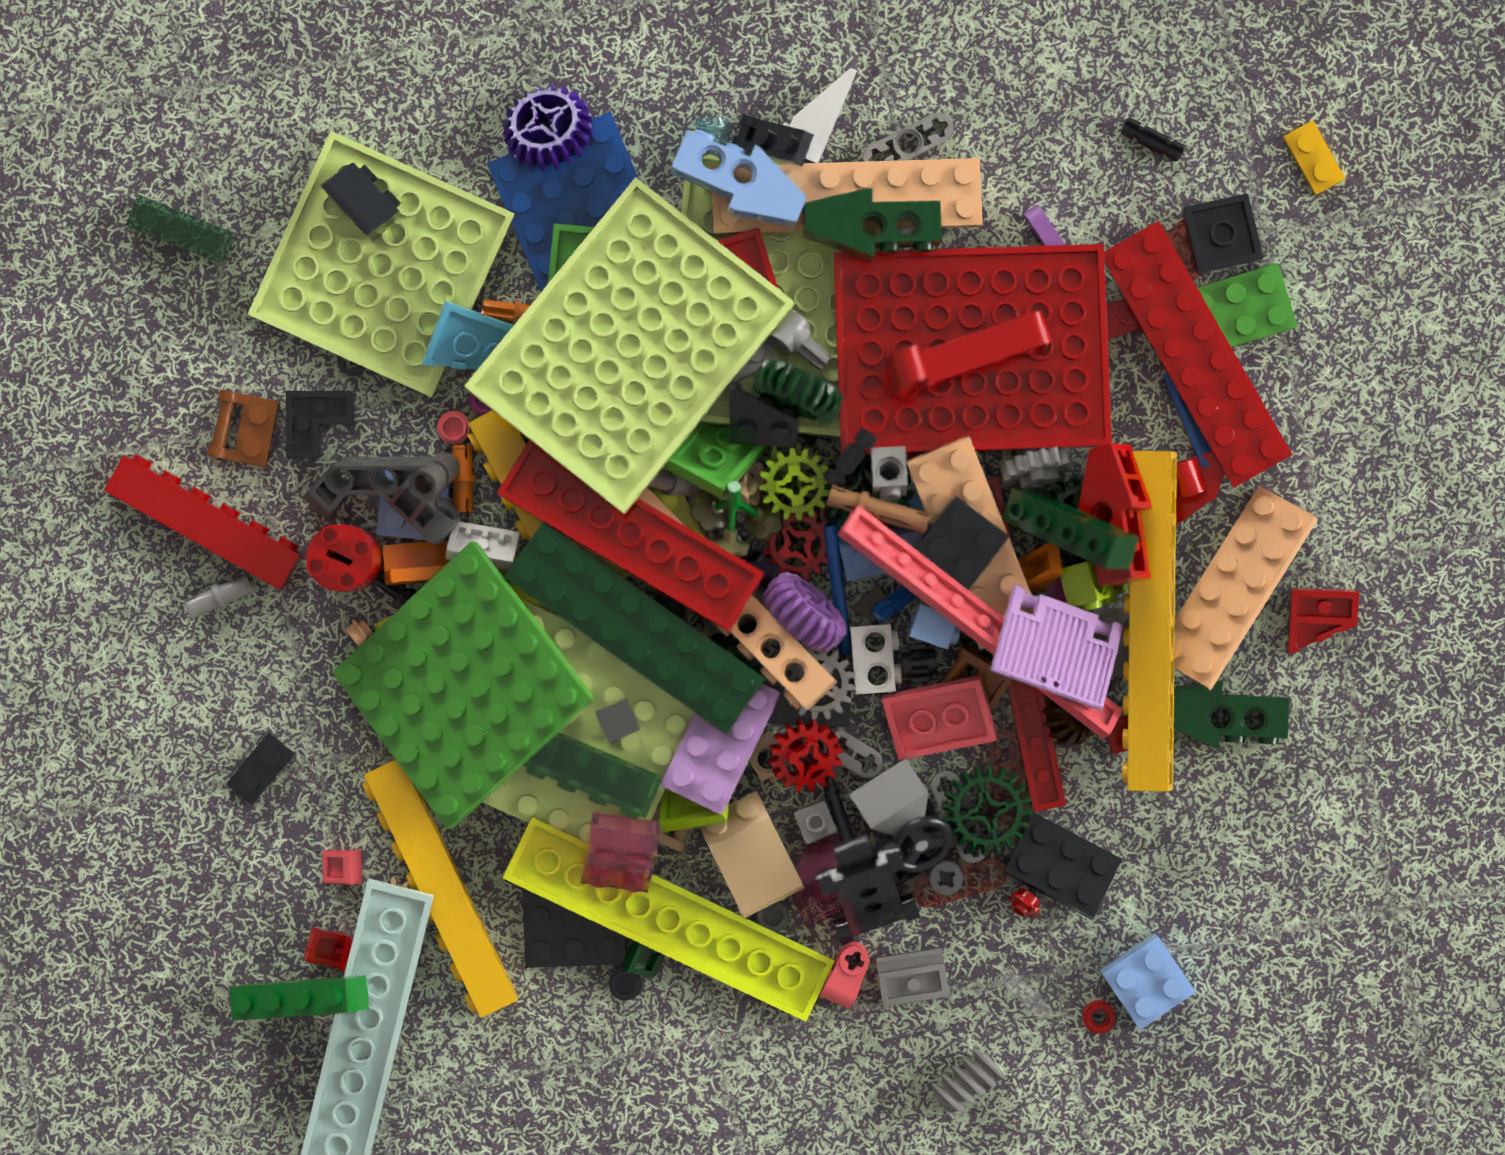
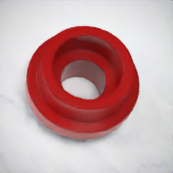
[1082,1000,1116,1034]

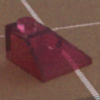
[790,833,864,928]

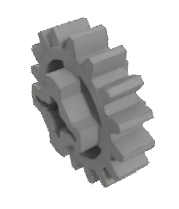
[1000,447,1074,490]
[783,648,856,721]

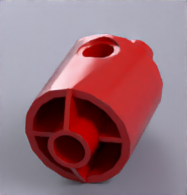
[306,524,383,593]

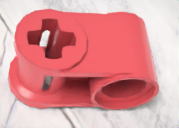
[819,941,870,1009]

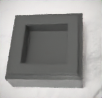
[595,697,641,743]

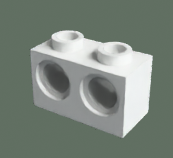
[850,624,902,695]

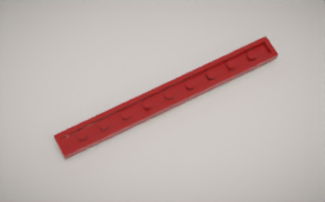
[986,476,1067,812]

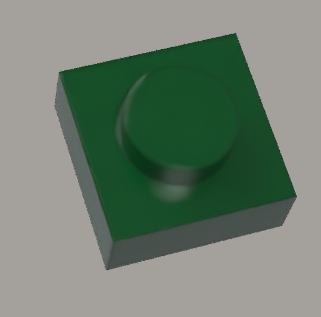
[621,940,665,978]

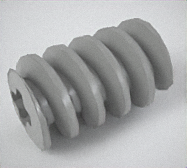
[931,1048,1006,1120]

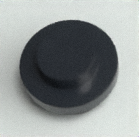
[609,967,642,1001]

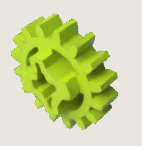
[759,447,830,521]

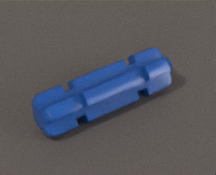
[871,586,918,623]

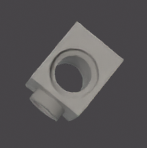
[870,446,908,501]
[793,798,837,844]

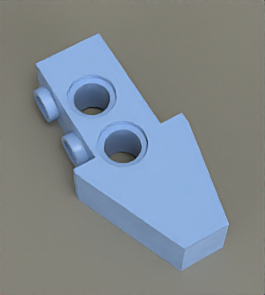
[670,129,807,227]

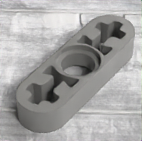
[863,113,953,162]
[931,770,985,863]

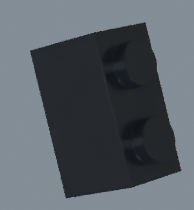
[320,162,402,242]

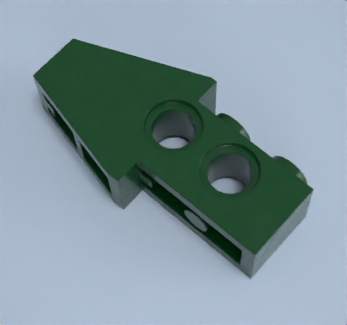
[802,188,942,262]
[1174,680,1290,749]

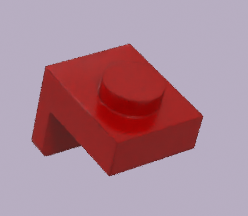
[303,927,353,972]

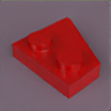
[1287,588,1359,654]

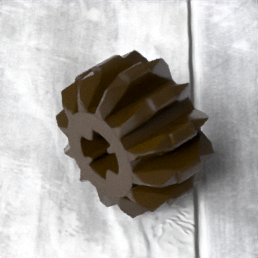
[1041,698,1095,745]

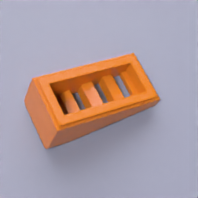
[1018,543,1062,592]

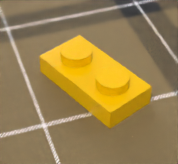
[1282,120,1346,195]

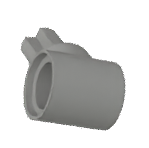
[767,310,831,370]

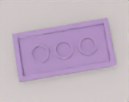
[660,684,782,815]

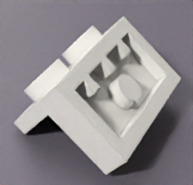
[446,522,520,570]

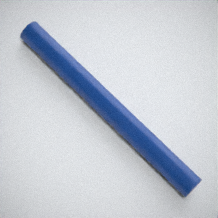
[823,523,852,655]

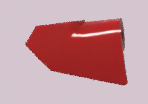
[1176,451,1224,525]

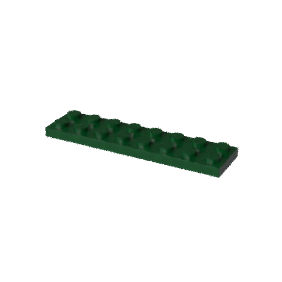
[504,521,765,734]

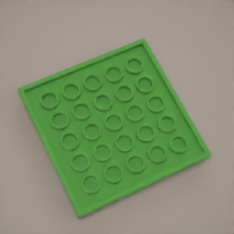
[332,541,595,829]

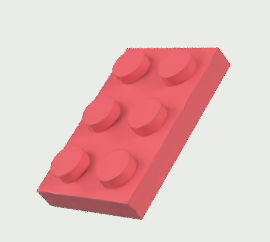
[882,675,997,761]

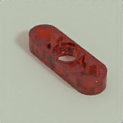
[988,728,1026,825]
[912,858,1007,908]

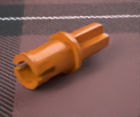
[481,300,530,325]

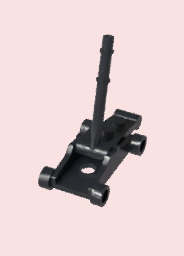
[810,740,921,945]

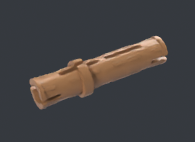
[826,485,931,534]

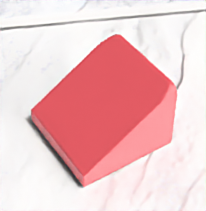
[322,850,362,885]

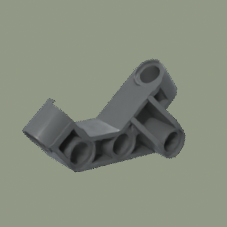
[303,452,461,544]

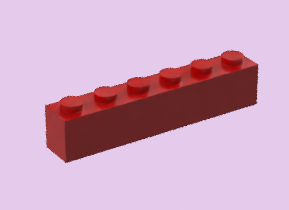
[104,453,303,590]

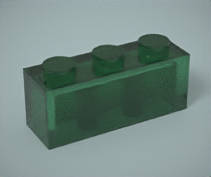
[126,194,237,266]

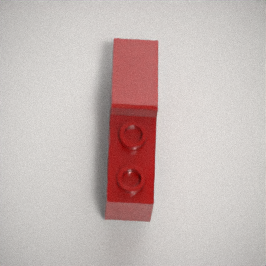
[1078,444,1152,586]

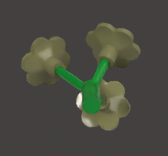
[690,481,783,556]

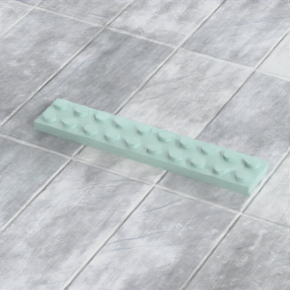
[301,879,434,1155]

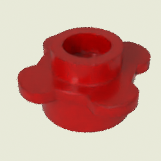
[1007,888,1041,918]

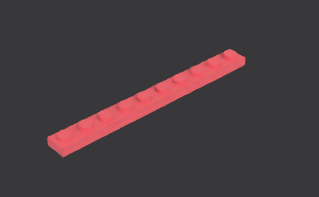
[837,505,1123,739]

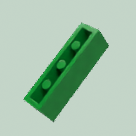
[229,975,369,1021]

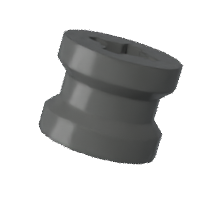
[928,860,963,896]

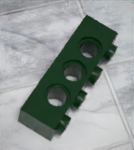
[1002,489,1140,569]

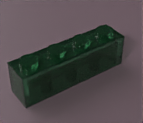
[522,732,664,820]

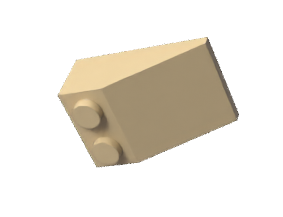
[700,791,805,918]

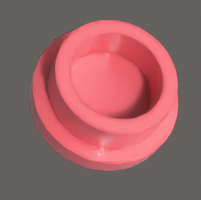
[437,411,471,444]

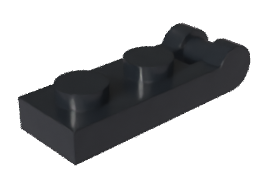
[731,114,814,167]

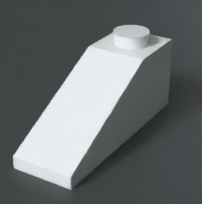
[783,68,857,163]

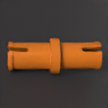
[451,445,476,514]

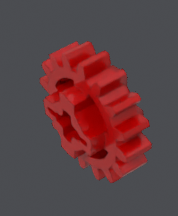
[763,511,829,579]
[768,718,843,792]

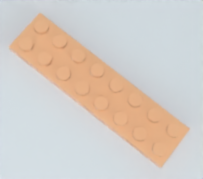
[710,158,983,235]

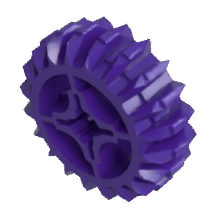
[502,84,593,173]

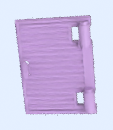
[990,585,1124,711]

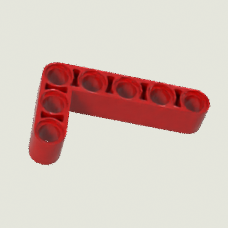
[885,311,1053,398]

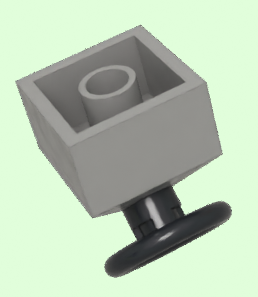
[849,758,953,873]

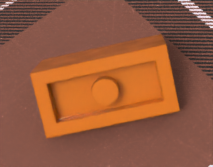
[382,540,450,586]

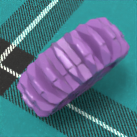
[763,572,848,653]

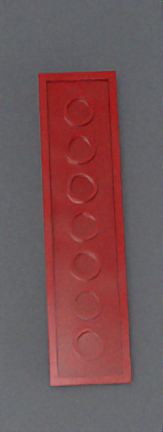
[1104,220,1293,488]
[497,440,765,633]

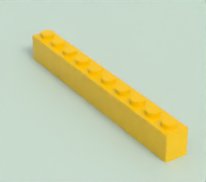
[1122,451,1177,791]

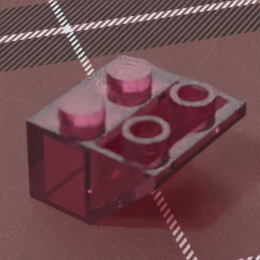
[581,812,660,893]

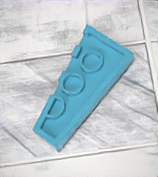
[421,300,514,370]

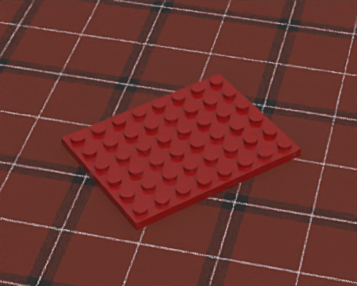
[833,244,1112,455]

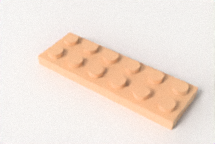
[906,436,1034,649]
[1174,486,1318,690]

